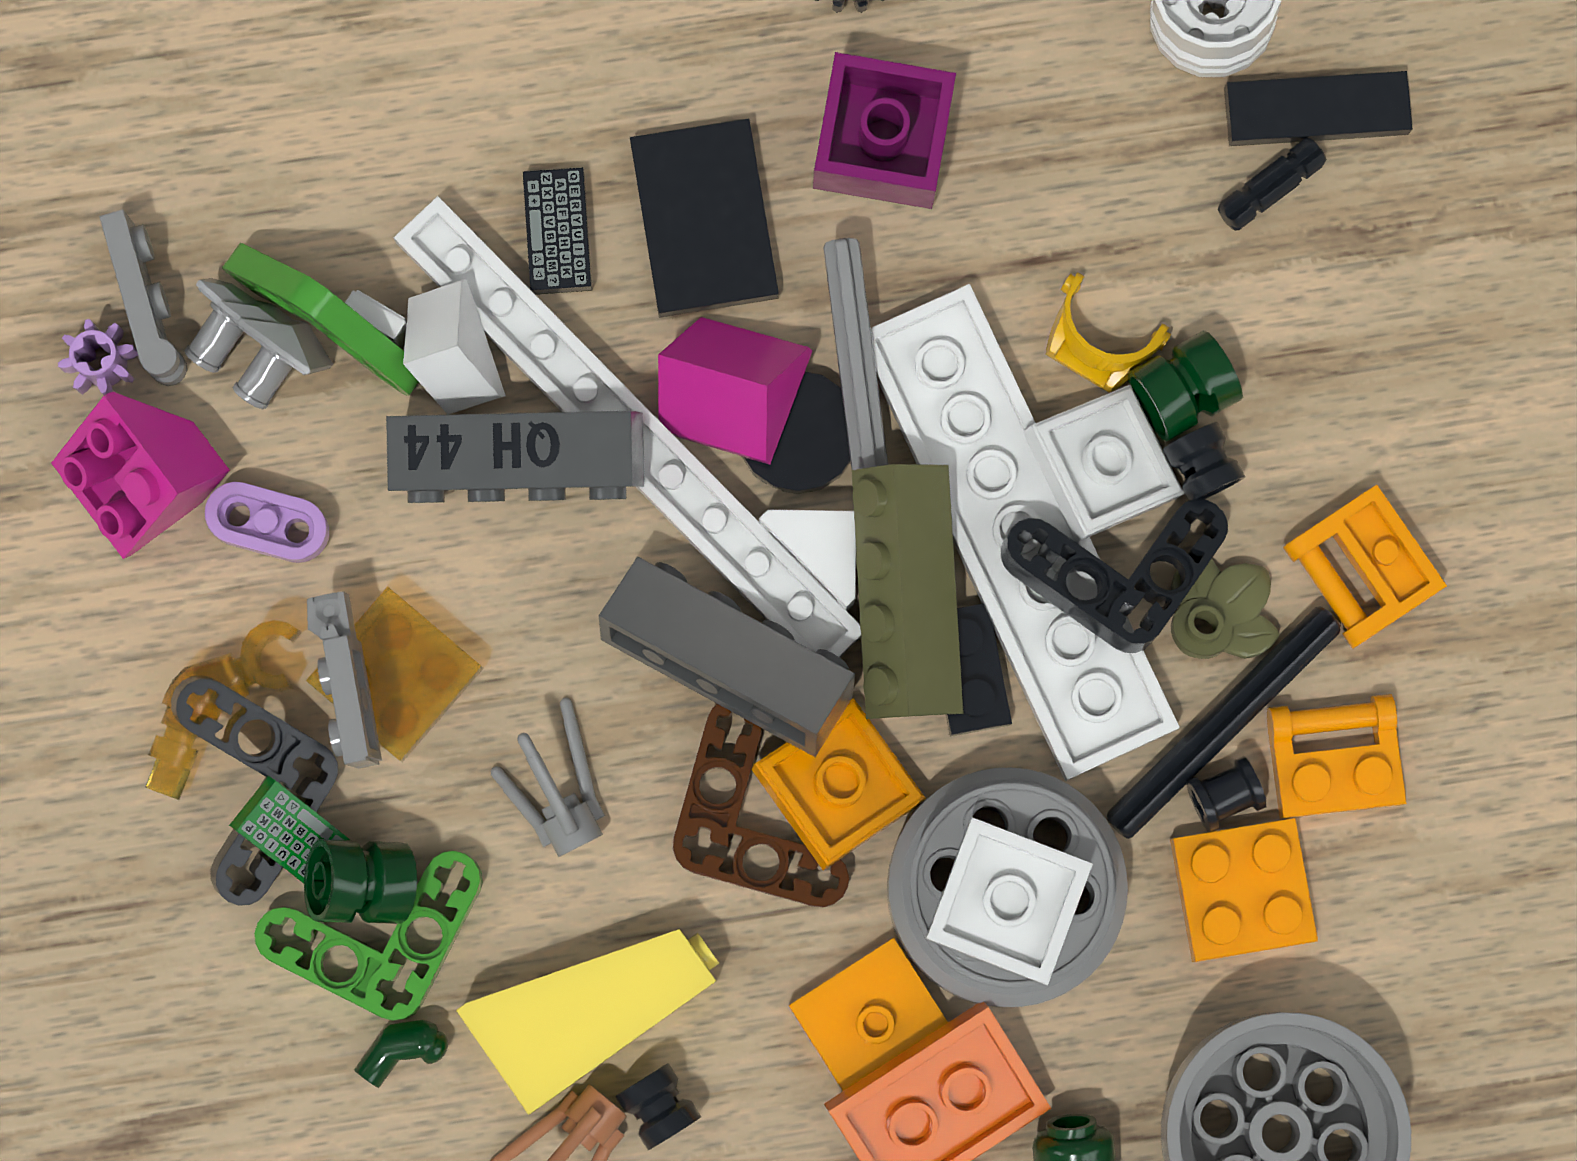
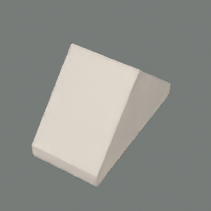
[403,279,506,415]
[759,510,856,611]

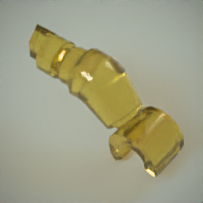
[145,620,303,800]

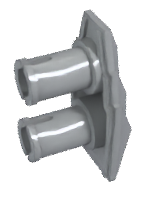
[184,278,333,410]

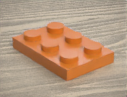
[824,1002,1051,1161]

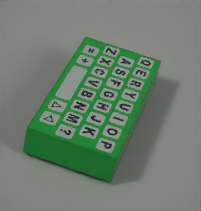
[229,776,350,884]

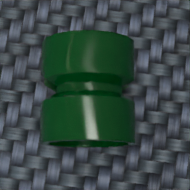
[1127,330,1243,442]
[304,839,417,924]

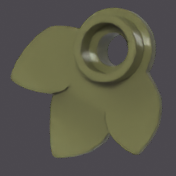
[1171,559,1280,659]

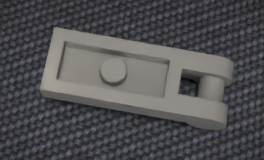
[99,210,187,386]

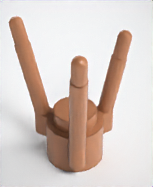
[490,1084,627,1161]

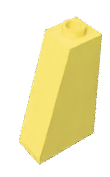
[456,929,720,1115]

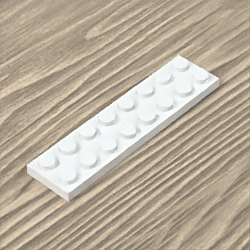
[871,284,1180,781]

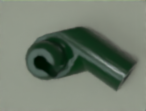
[354,1020,448,1088]

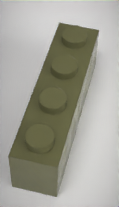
[852,464,963,719]

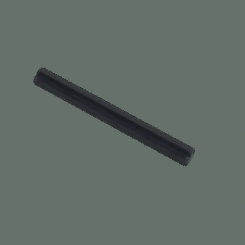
[1107,606,1341,839]

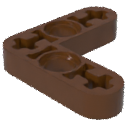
[673,704,849,908]

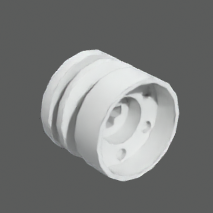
[1150,0,1282,77]

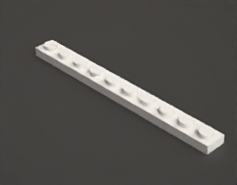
[393,196,861,657]

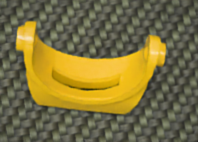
[1045,272,1171,393]

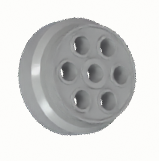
[887,768,1128,1007]
[1161,1012,1411,1161]

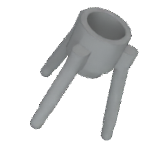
[491,698,605,857]

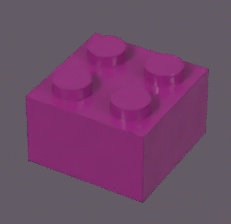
[813,52,956,209]

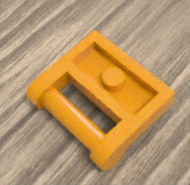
[1283,484,1447,649]
[1267,694,1407,819]

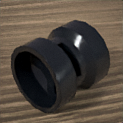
[1163,422,1245,502]
[615,1063,701,1150]

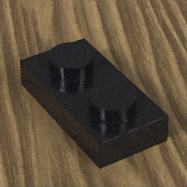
[946,604,1012,737]

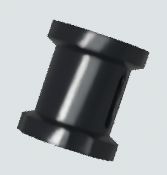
[1186,756,1267,832]

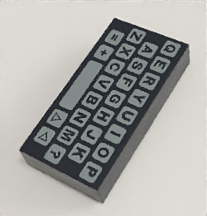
[523,167,592,295]

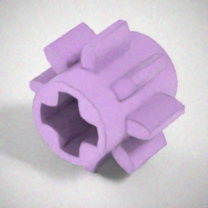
[58,319,138,395]

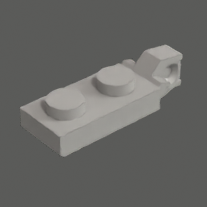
[307,591,382,769]

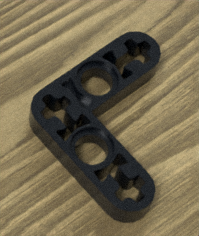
[1001,499,1228,653]
[171,675,338,906]

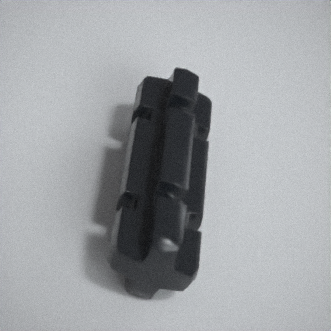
[1218,138,1327,231]

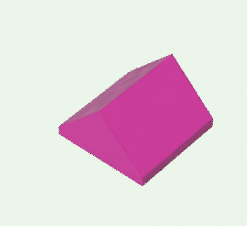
[658,317,812,465]

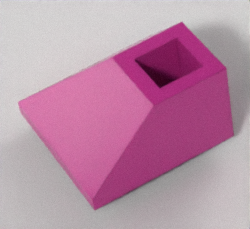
[51,392,230,559]

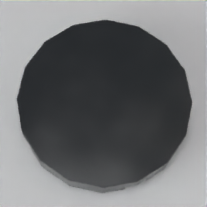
[741,372,851,494]

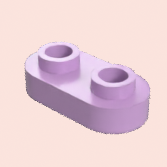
[205,482,329,563]

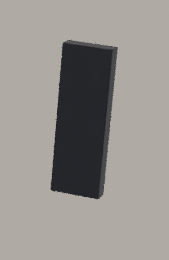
[1224,71,1413,146]

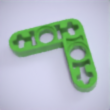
[222,243,419,396]
[254,851,483,1020]

